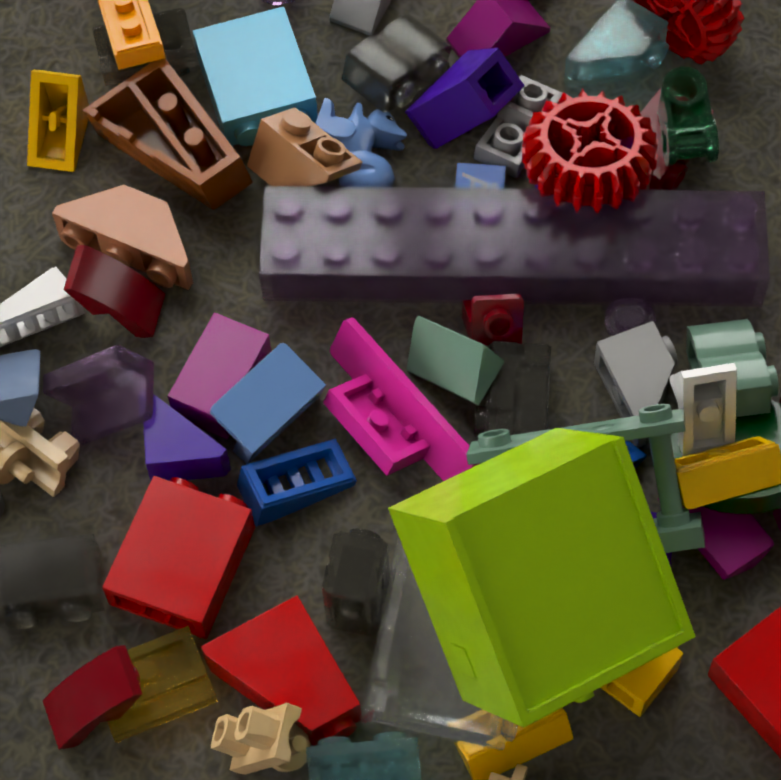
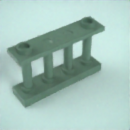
[466,404,705,553]

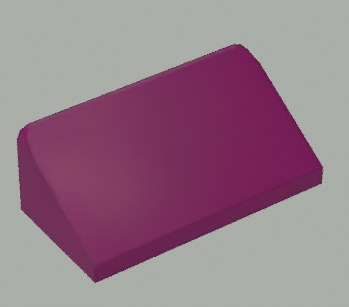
[658,498,774,580]

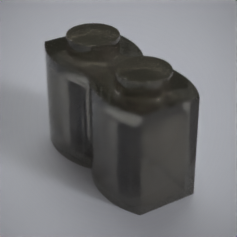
[341,14,452,112]

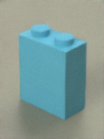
[193,6,318,146]

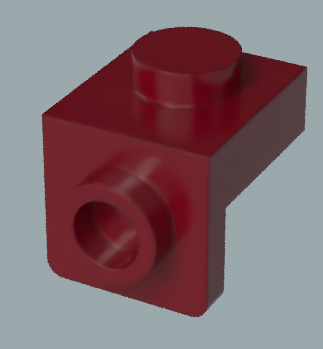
[462,294,524,345]

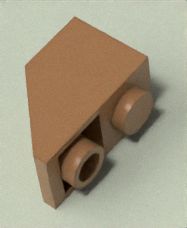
[247,107,362,193]

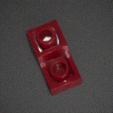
[63,245,165,338]
[42,645,143,750]

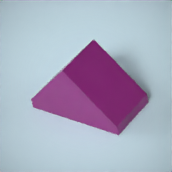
[446,0,551,58]

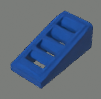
[237,438,357,526]

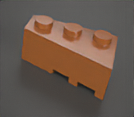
[83,59,253,210]

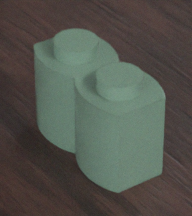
[686,319,779,417]

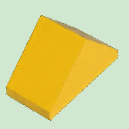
[27,69,89,172]

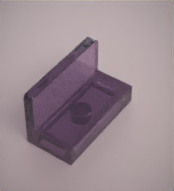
[43,344,154,445]

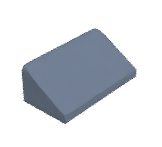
[0,349,40,427]

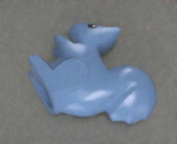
[315,98,407,202]

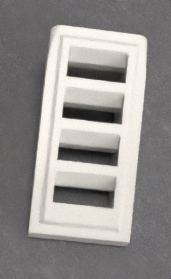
[0,266,85,347]

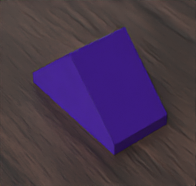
[142,391,231,481]

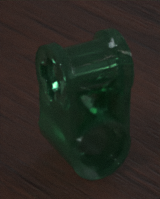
[657,66,719,166]

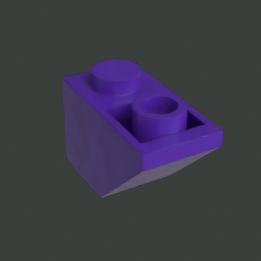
[405,48,525,149]

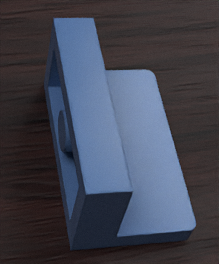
[210,343,326,464]

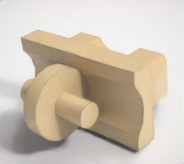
[0,408,80,497]
[211,703,311,775]

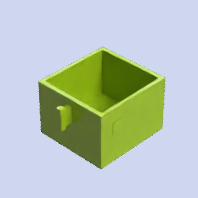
[388,428,696,728]

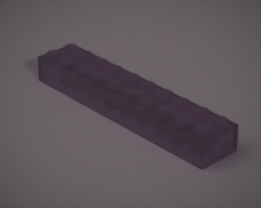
[259,186,770,307]

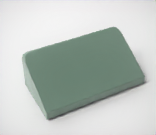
[406,316,505,405]

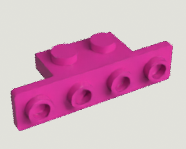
[323,317,480,481]

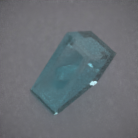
[564,0,669,88]

